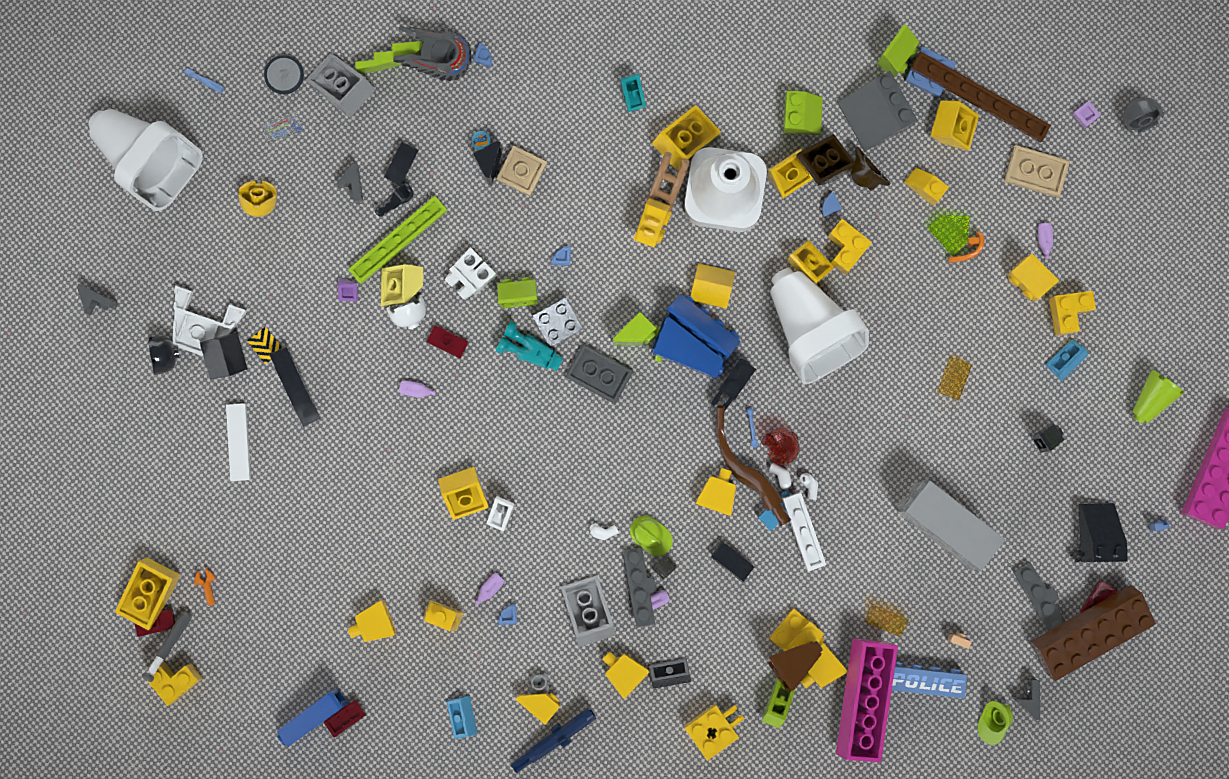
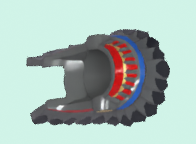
[393,26,472,81]

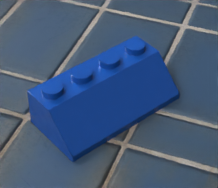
[666,294,741,361]

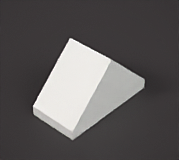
[486,496,516,532]

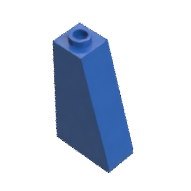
[650,317,724,378]
[277,688,348,747]

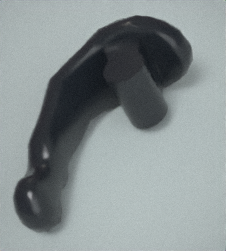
[375,183,414,217]

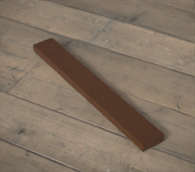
[910,51,1051,143]

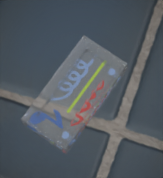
[261,112,304,143]

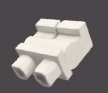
[445,247,498,300]

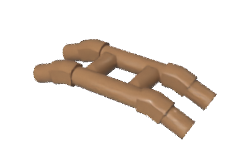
[642,152,690,213]

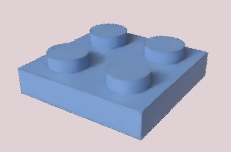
[905,47,956,98]

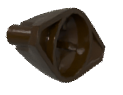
[851,146,891,191]

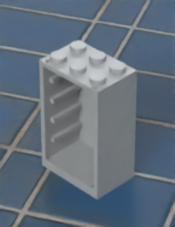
[896,480,1006,571]

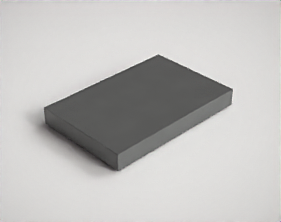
[565,344,634,405]

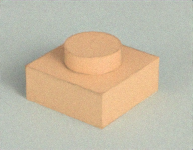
[947,632,971,649]

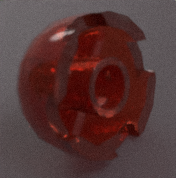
[762,428,800,467]

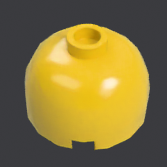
[238,181,277,217]

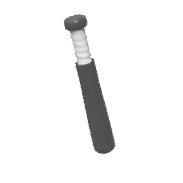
[142,611,192,682]

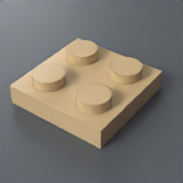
[496,145,548,197]

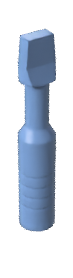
[184,68,224,93]

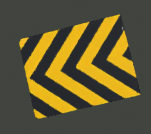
[247,326,282,364]

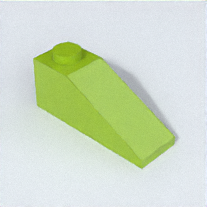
[761,678,795,728]

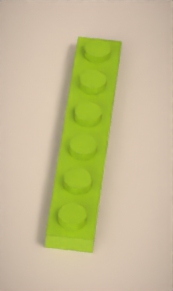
[348,196,448,285]

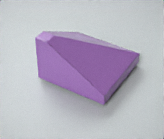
[338,279,358,301]

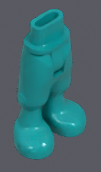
[495,320,563,371]

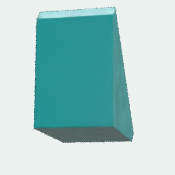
[620,73,646,112]

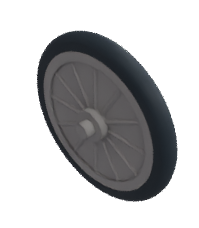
[264,55,304,95]

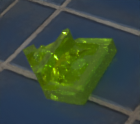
[927,214,970,256]

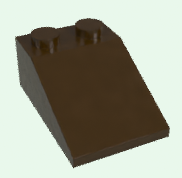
[796,134,856,186]

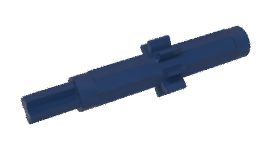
[511,707,597,773]

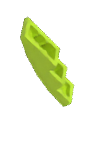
[355,41,423,74]

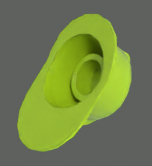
[630,516,673,556]
[977,701,1013,745]

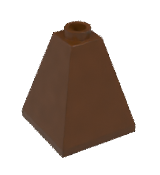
[765,641,823,692]

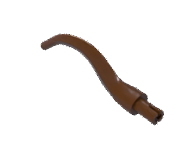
[716,405,791,526]

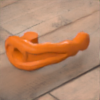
[948,231,985,263]

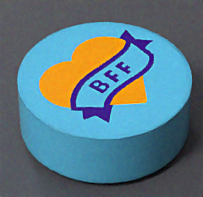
[471,131,491,151]

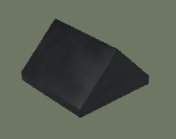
[473,141,503,186]
[199,332,248,379]

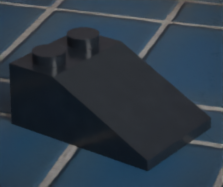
[1079,503,1128,562]

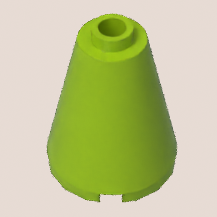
[1132,369,1185,424]

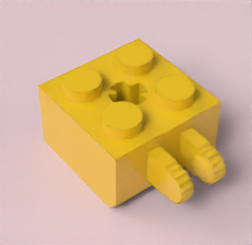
[633,198,672,247]
[684,704,745,761]

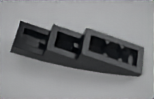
[269,346,321,427]

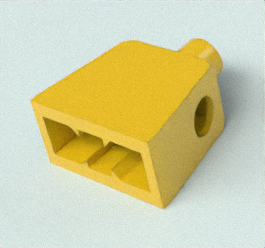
[695,468,736,516]
[348,600,397,642]
[423,600,464,631]
[801,643,848,689]
[602,651,650,699]

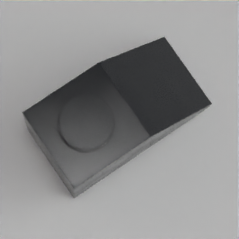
[1030,423,1065,453]

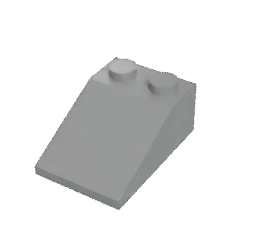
[306,53,375,118]
[561,576,616,647]

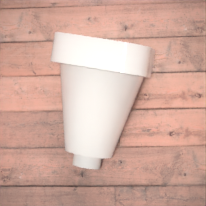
[89,109,203,211]
[684,147,767,232]
[770,268,869,384]

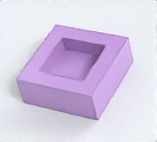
[1073,101,1101,129]

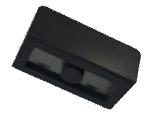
[649,659,691,689]

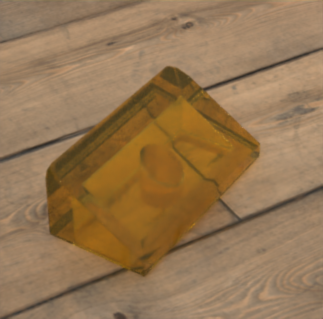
[937,357,972,401]
[864,604,909,637]

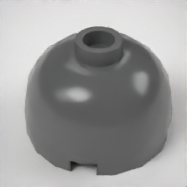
[1123,97,1164,133]

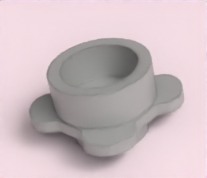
[529,674,549,694]

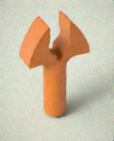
[194,569,217,606]

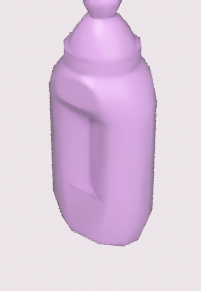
[1038,223,1053,259]
[399,380,436,398]
[475,573,505,605]
[651,589,670,610]

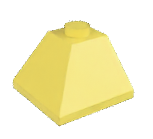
[381,264,424,306]

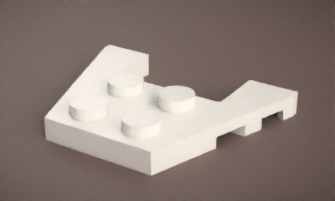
[173,286,247,356]

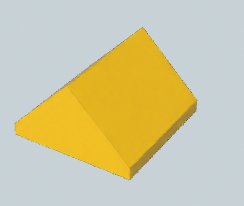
[767,149,813,199]
[787,240,835,284]
[690,263,735,309]

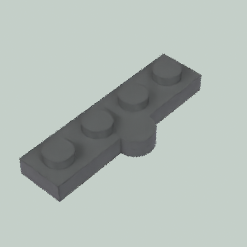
[623,548,656,628]
[1013,562,1066,631]

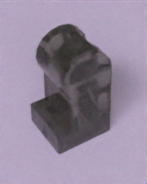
[651,554,677,580]

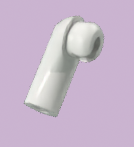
[769,463,791,490]
[800,473,818,500]
[589,523,619,540]

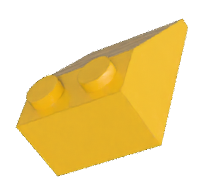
[652,105,721,171]
[114,557,181,630]

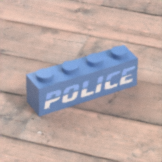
[892,662,967,699]

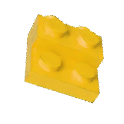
[769,608,825,651]

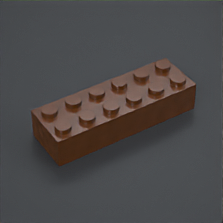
[1030,585,1156,681]

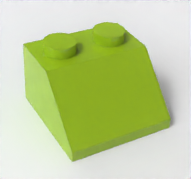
[877,24,920,77]
[783,91,823,136]
[497,277,539,309]
[612,312,656,346]

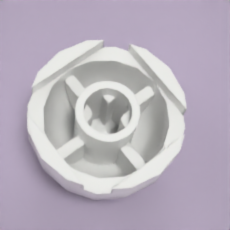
[386,295,426,329]

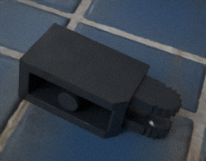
[710,358,756,410]

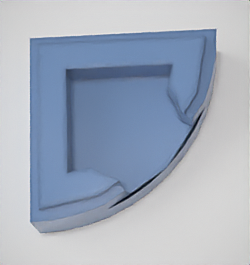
[473,43,492,68]
[822,192,842,217]
[551,246,571,266]
[1149,520,1170,531]
[498,604,518,625]

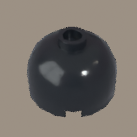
[148,336,179,375]

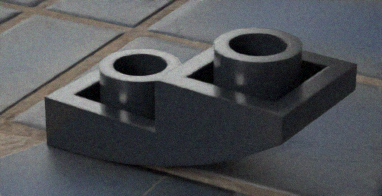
[384,141,419,185]
[711,542,754,582]

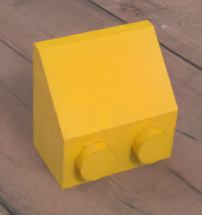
[930,101,980,151]
[1007,253,1059,302]
[438,467,489,520]

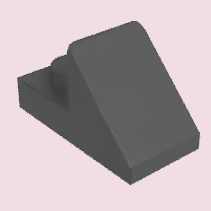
[336,163,364,205]
[77,284,118,315]
[1013,679,1040,720]

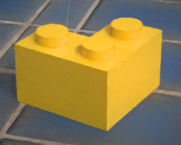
[828,219,872,275]
[1049,291,1096,336]
[147,662,203,706]

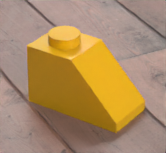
[904,168,949,206]
[515,692,561,724]

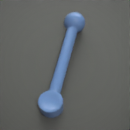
[746,408,759,448]

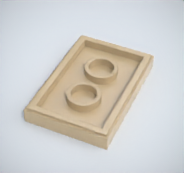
[1004,145,1070,198]

